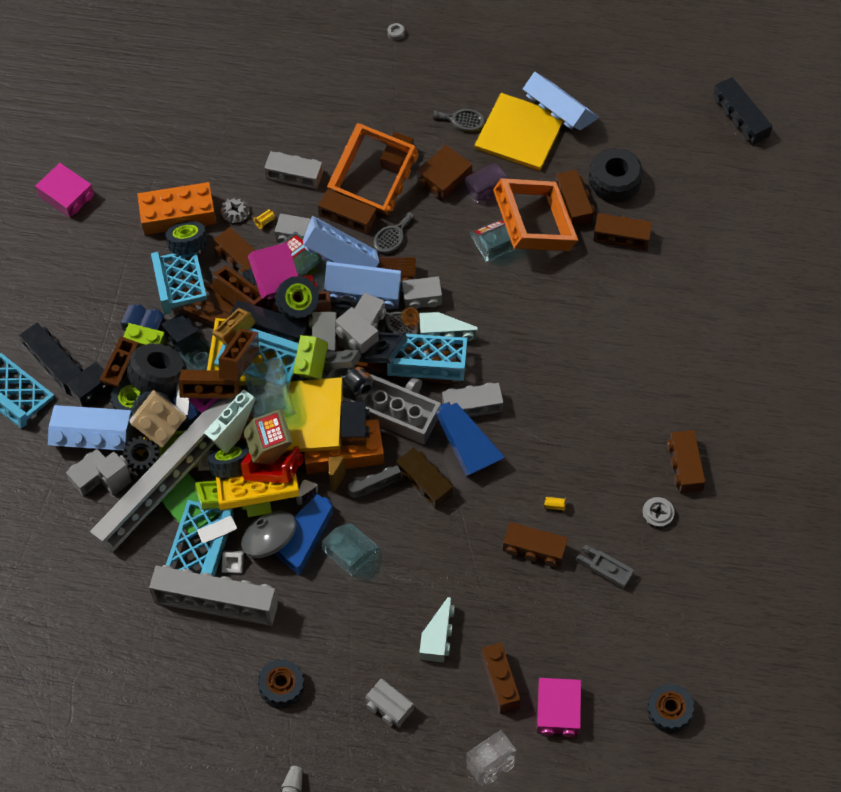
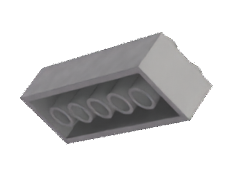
[326,368,441,445]
[149,565,278,626]

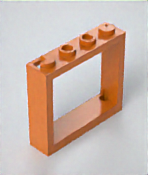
[327,123,419,216]
[493,178,578,251]

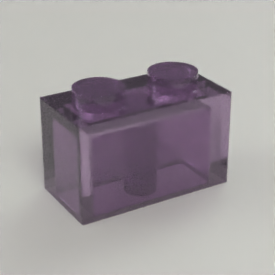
[465,162,507,203]

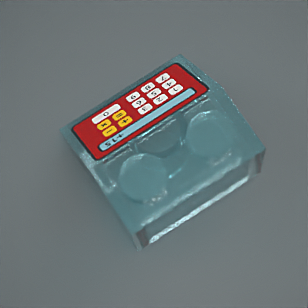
[470,219,515,262]
[279,231,323,276]

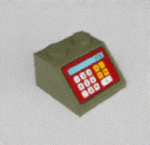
[244,409,292,465]

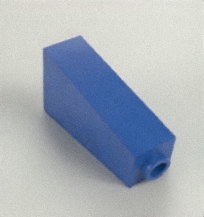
[436,402,504,476]
[274,494,333,575]

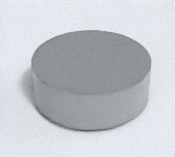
[388,23,405,40]
[405,377,422,393]

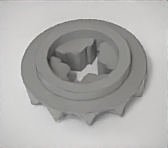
[220,197,250,223]
[643,497,674,527]

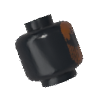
[344,367,373,395]

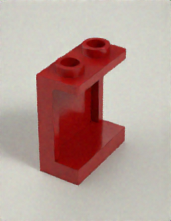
[241,446,303,483]

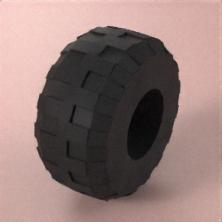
[589,148,643,201]
[127,343,186,396]

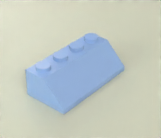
[523,72,599,130]
[303,216,379,267]
[324,261,402,309]
[48,405,132,450]

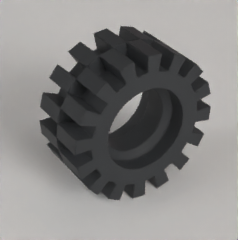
[123,436,159,474]

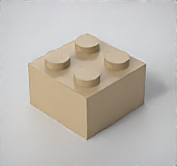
[129,390,186,447]

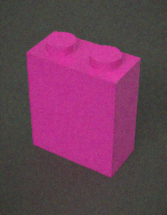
[35,163,94,218]
[248,242,298,300]
[537,678,581,737]

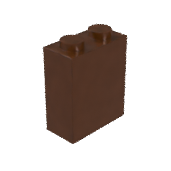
[417,145,472,201]

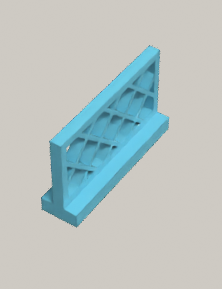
[151,252,207,315]
[214,328,299,390]
[387,334,467,381]
[0,353,55,429]
[166,500,234,577]

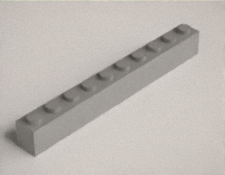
[90,398,234,552]

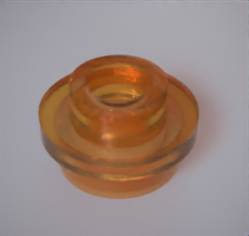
[401,307,420,325]

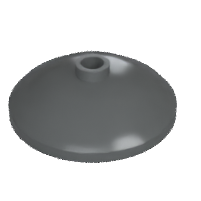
[241,510,297,558]

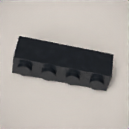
[713,77,772,145]
[229,300,309,343]
[19,322,83,394]

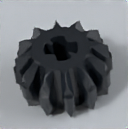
[335,295,356,319]

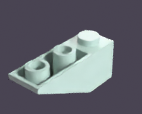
[419,312,477,342]
[204,389,256,454]
[419,597,454,662]

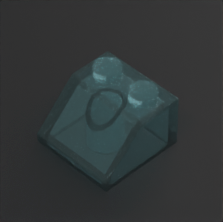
[322,523,379,576]

